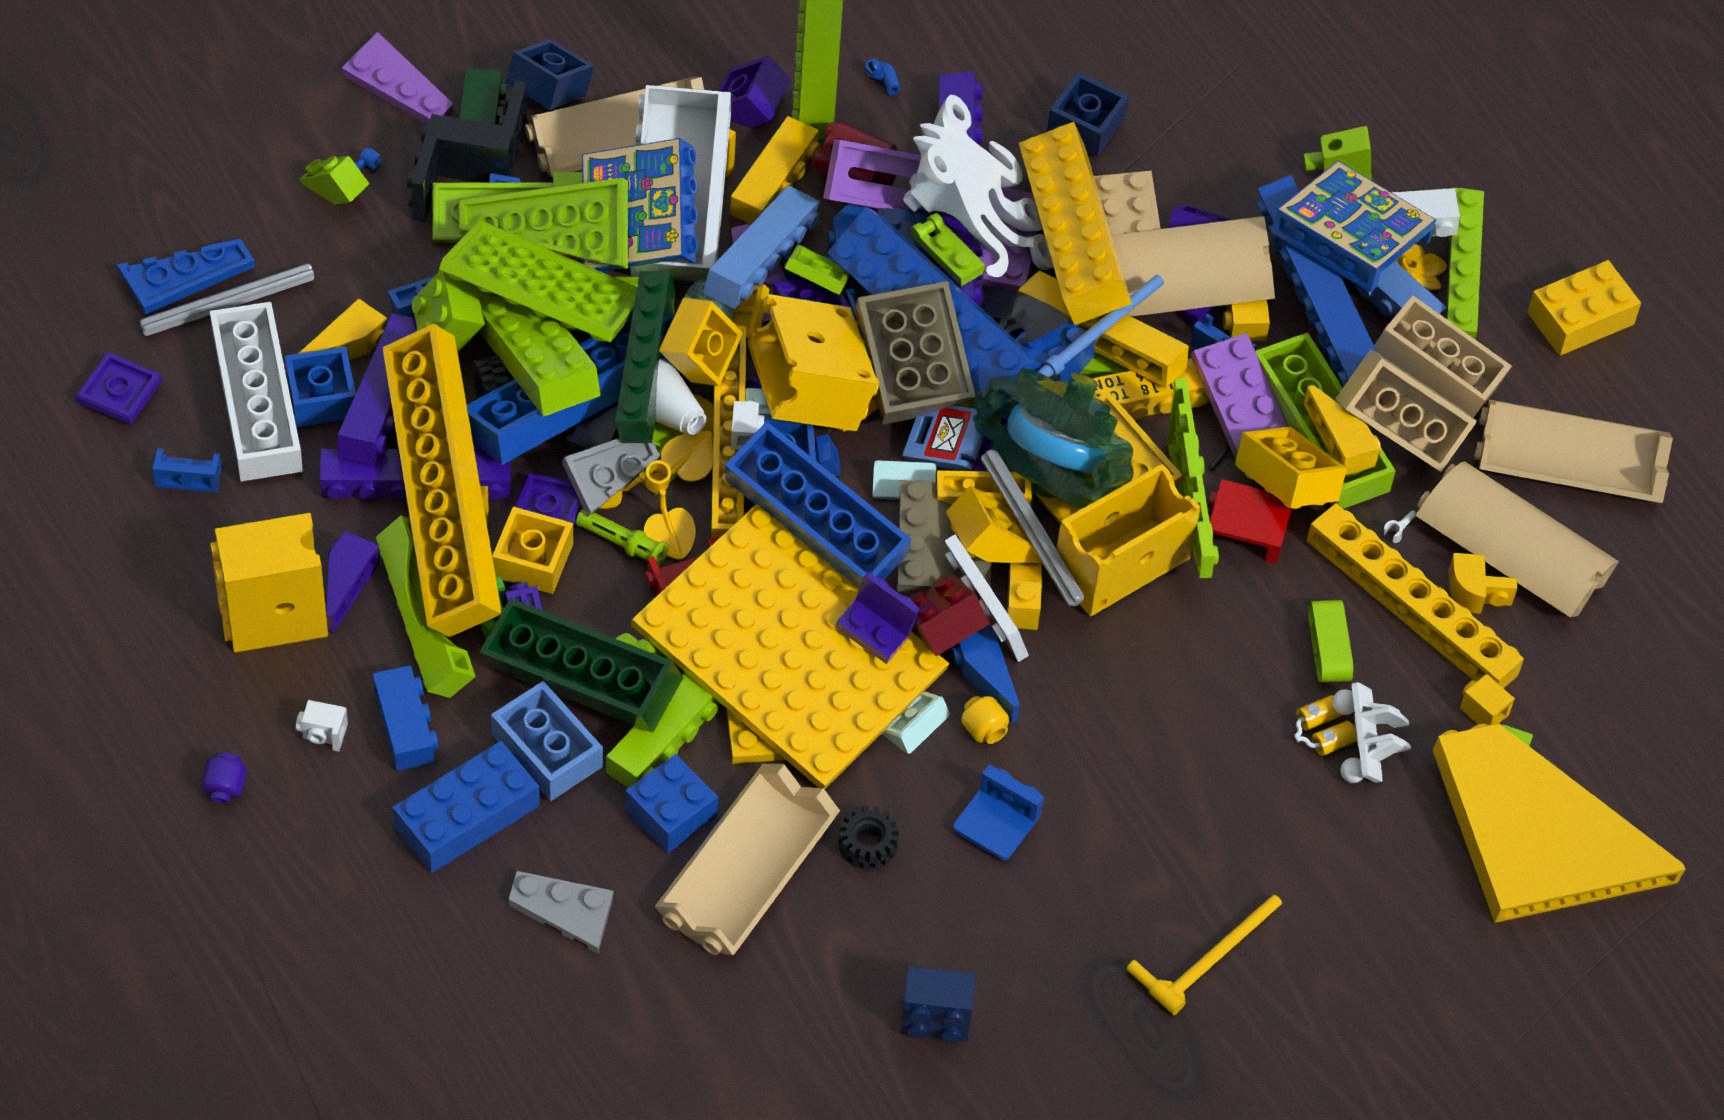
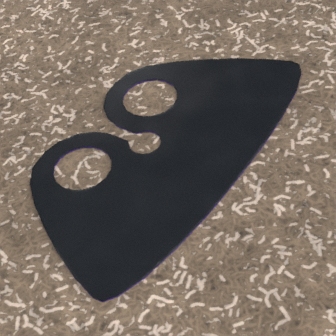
[981,288,1068,345]

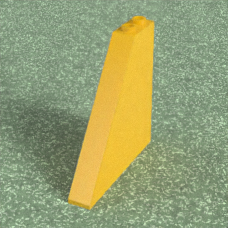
[1432,724,1685,923]

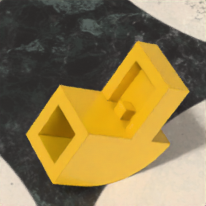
[1448,553,1517,614]

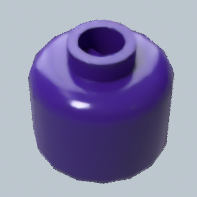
[201,753,247,804]

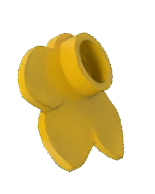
[1395,244,1447,291]

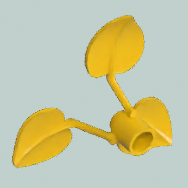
[599,431,713,560]

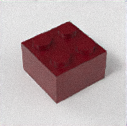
[909,574,990,656]

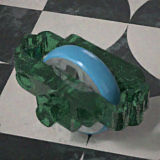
[974,368,1134,507]

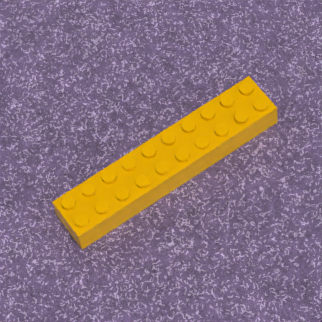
[383,324,502,637]

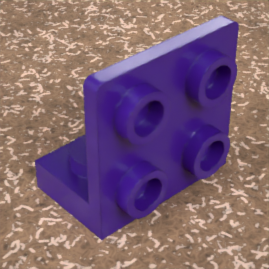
[835,572,919,664]

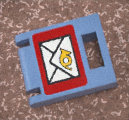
[902,406,991,471]

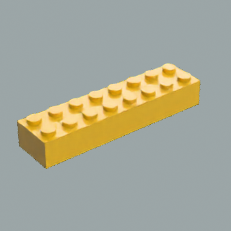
[1019,122,1132,325]

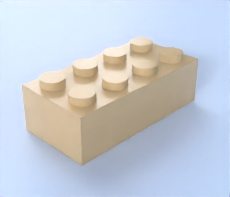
[1094,171,1161,235]
[1374,295,1512,418]
[1335,349,1477,472]

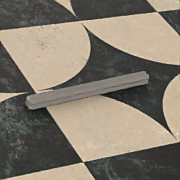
[140,263,314,336]
[981,450,1084,607]

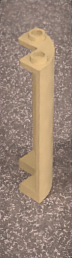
[525,77,704,177]
[1112,216,1275,317]
[1474,399,1673,503]
[1416,461,1619,618]
[655,764,840,956]

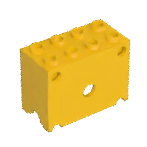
[747,294,879,431]
[1056,464,1201,617]
[210,513,328,653]

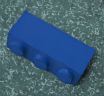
[373,665,439,771]

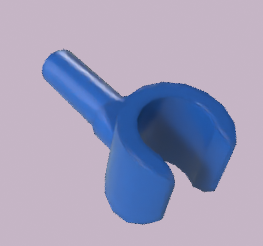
[355,148,382,170]

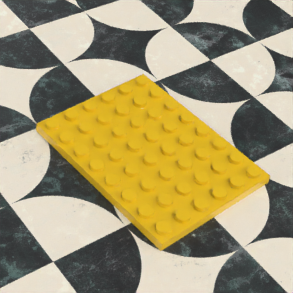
[631,504,949,790]

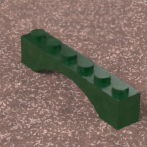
[615,271,676,443]

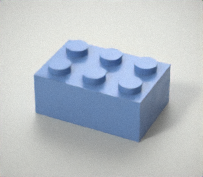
[491,681,603,802]

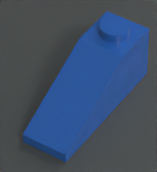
[950,626,1020,723]

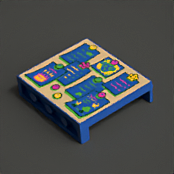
[582,138,698,274]
[1271,161,1437,292]

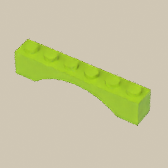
[1445,187,1484,339]
[376,516,476,698]

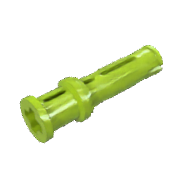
[576,508,669,567]

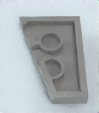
[562,438,660,517]
[509,871,614,954]

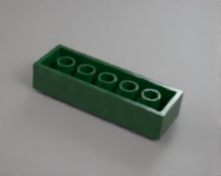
[479,598,683,733]

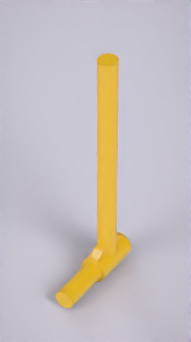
[1126,894,1282,1015]

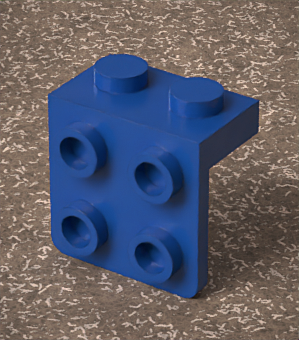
[954,764,1044,861]

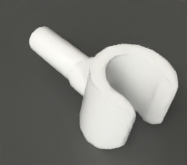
[1383,511,1416,543]

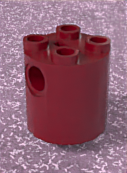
[812,121,897,186]

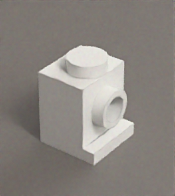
[731,401,764,450]
[296,700,348,751]

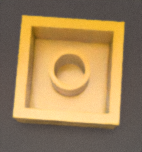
[659,298,744,386]
[492,507,573,594]

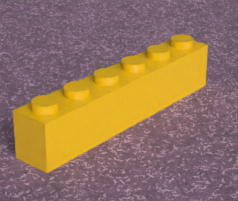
[1018,270,1189,388]

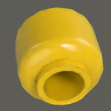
[961,696,1009,744]

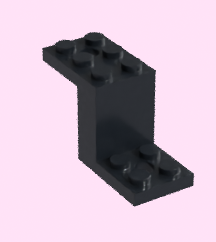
[407,81,528,222]

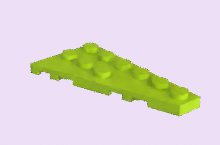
[459,178,628,269]
[1167,378,1219,578]

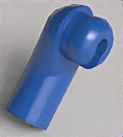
[864,59,901,95]

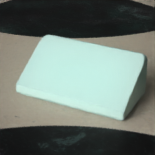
[872,460,936,500]
[882,691,950,754]

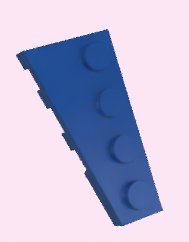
[117,239,255,314]

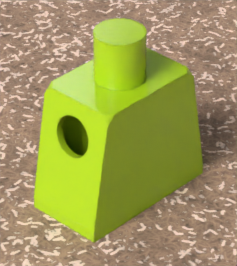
[1304,126,1372,181]

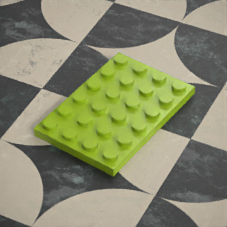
[439,220,637,342]

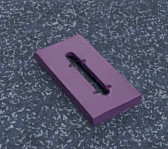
[823,139,926,210]

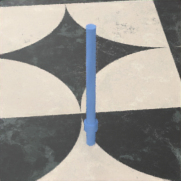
[1028,275,1164,388]

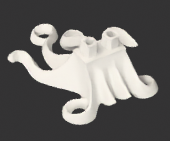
[903,95,1054,277]

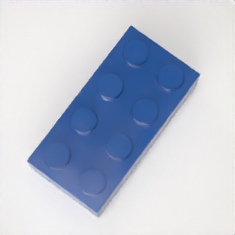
[392,741,540,873]

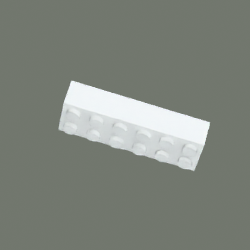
[210,302,303,481]

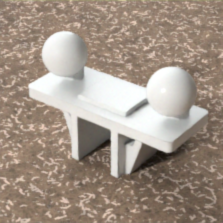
[1332,682,1411,783]

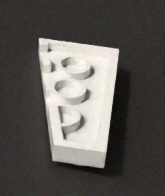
[945,535,1029,662]

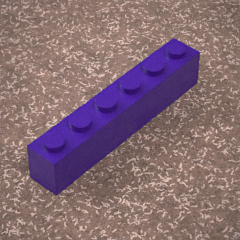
[337,313,417,465]
[320,449,511,500]

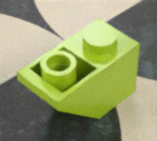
[299,155,370,205]

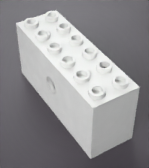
[630,85,731,282]

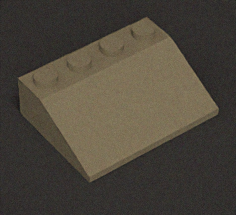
[855,281,976,425]
[896,480,991,600]

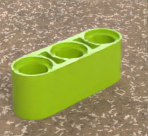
[1308,600,1353,682]

